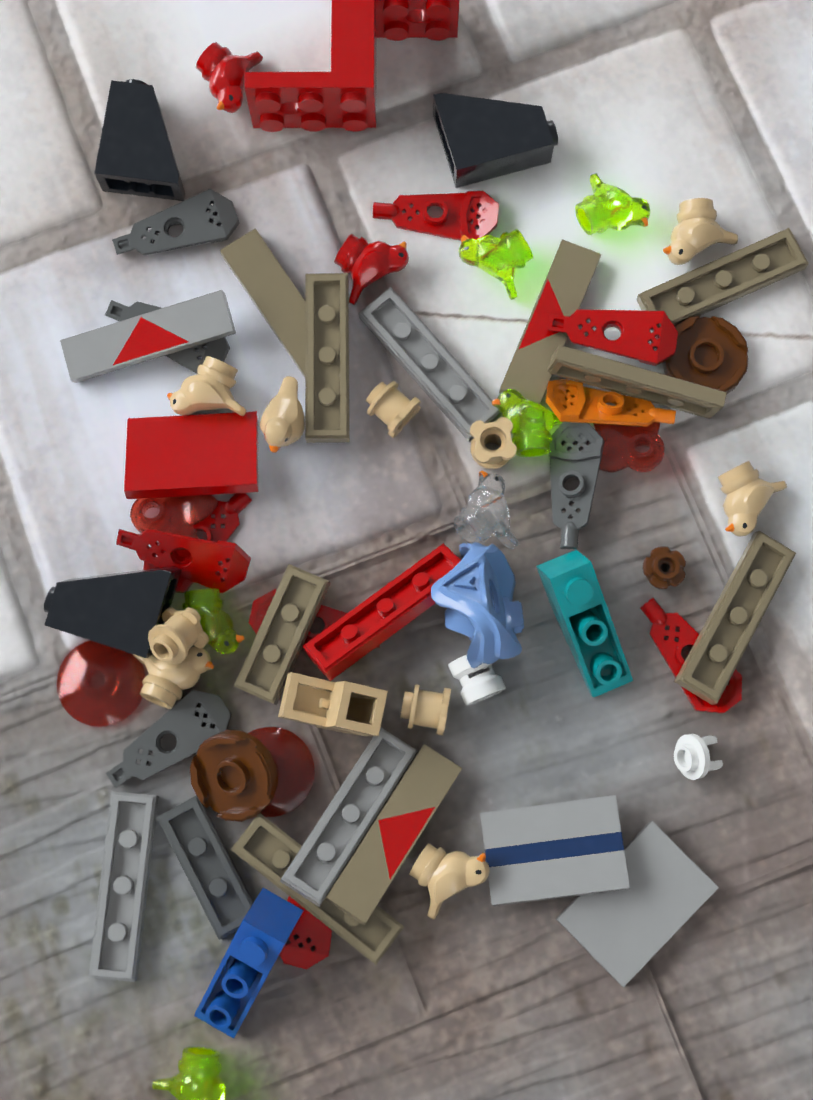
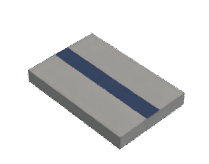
[480,795,630,906]

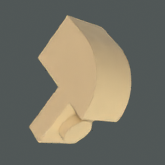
[278,672,388,736]

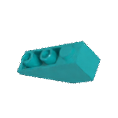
[536,549,634,698]

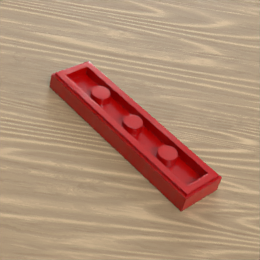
[302,543,461,681]

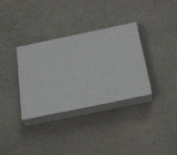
[556,821,719,988]

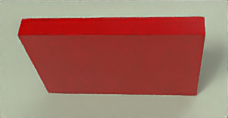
[124,411,259,499]

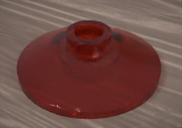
[57,640,146,727]
[248,727,315,817]

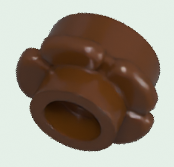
[643,546,686,589]

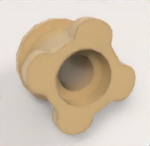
[366,381,421,438]
[470,417,517,469]
[148,607,209,665]
[400,684,451,736]

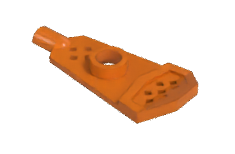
[546,379,676,426]

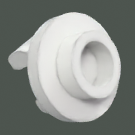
[674,734,723,780]

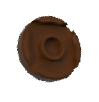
[662,316,748,394]
[190,730,278,822]

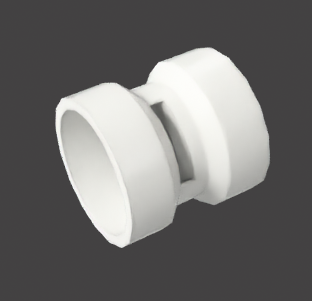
[448,655,506,706]

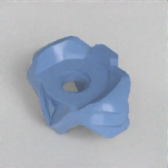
[431,542,524,668]

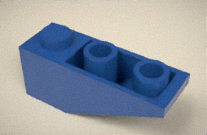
[194,888,304,1039]

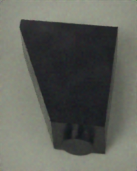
[94,79,185,201]
[433,93,558,188]
[44,566,182,658]

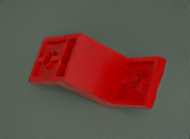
[244,0,459,132]

